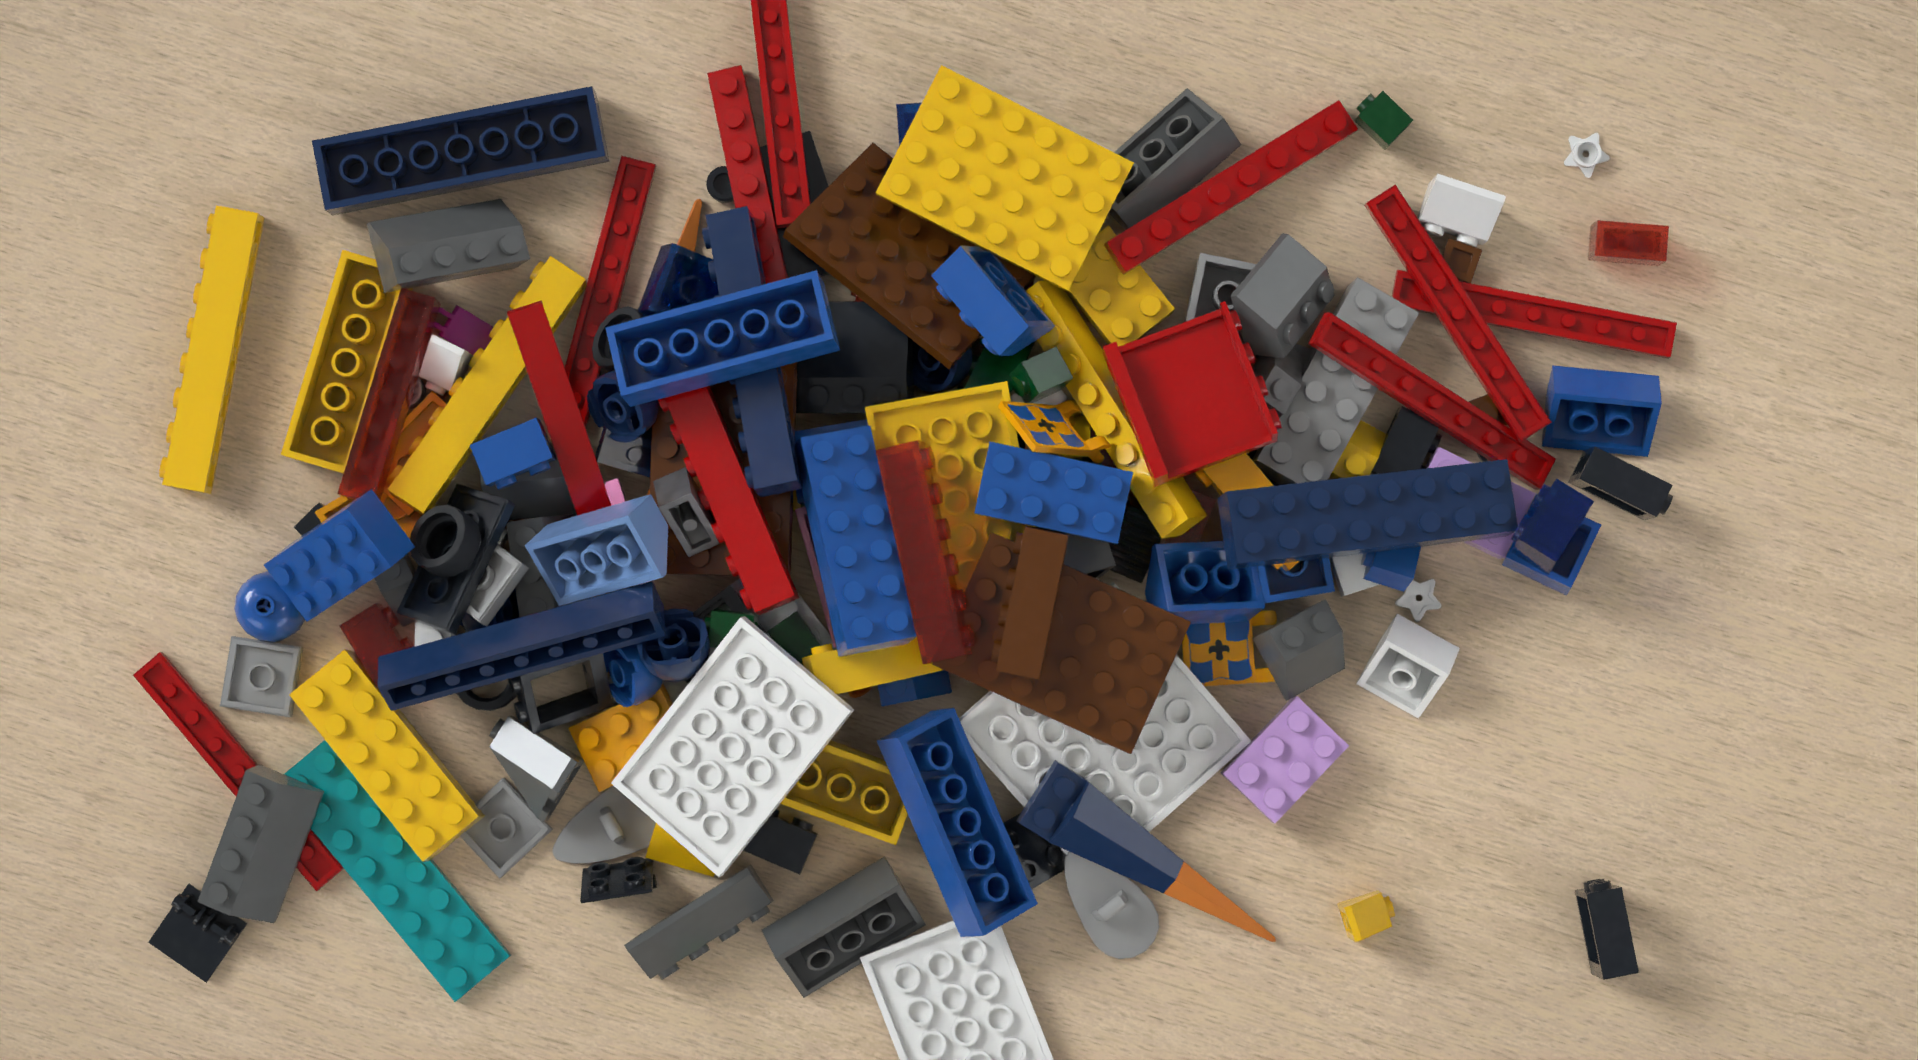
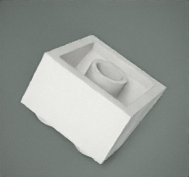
[1417,174,1506,247]
[1357,614,1460,719]

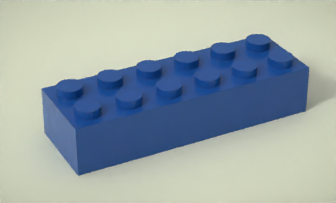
[606,270,840,407]
[795,425,917,657]
[876,708,1038,937]

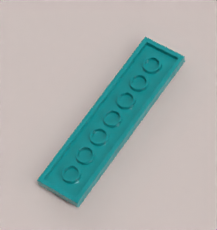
[284,740,511,1002]

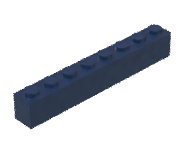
[702,206,803,497]
[378,581,666,711]

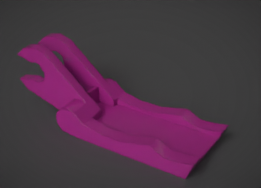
[412,297,493,356]

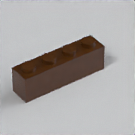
[991,526,1069,680]

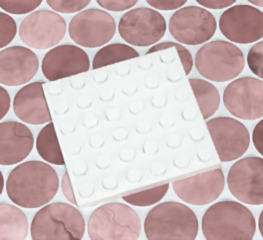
[959,582,1251,855]

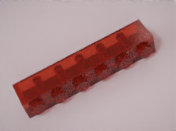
[337,288,441,501]
[876,440,975,664]

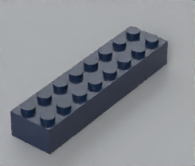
[312,86,610,216]
[1217,459,1518,570]

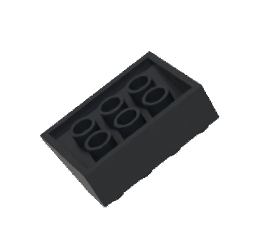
[796,301,914,413]

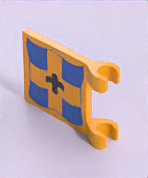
[998,400,1111,463]
[1182,610,1277,686]

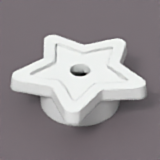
[1564,133,1610,178]
[1395,579,1441,622]

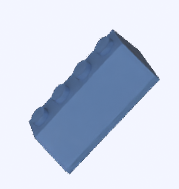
[525,494,668,606]

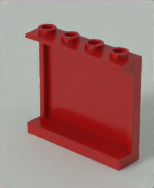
[1103,301,1282,487]

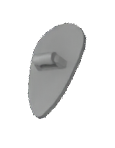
[553,786,655,863]
[1064,852,1159,959]

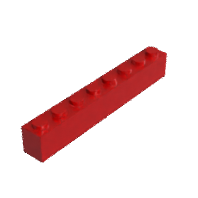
[658,386,800,615]

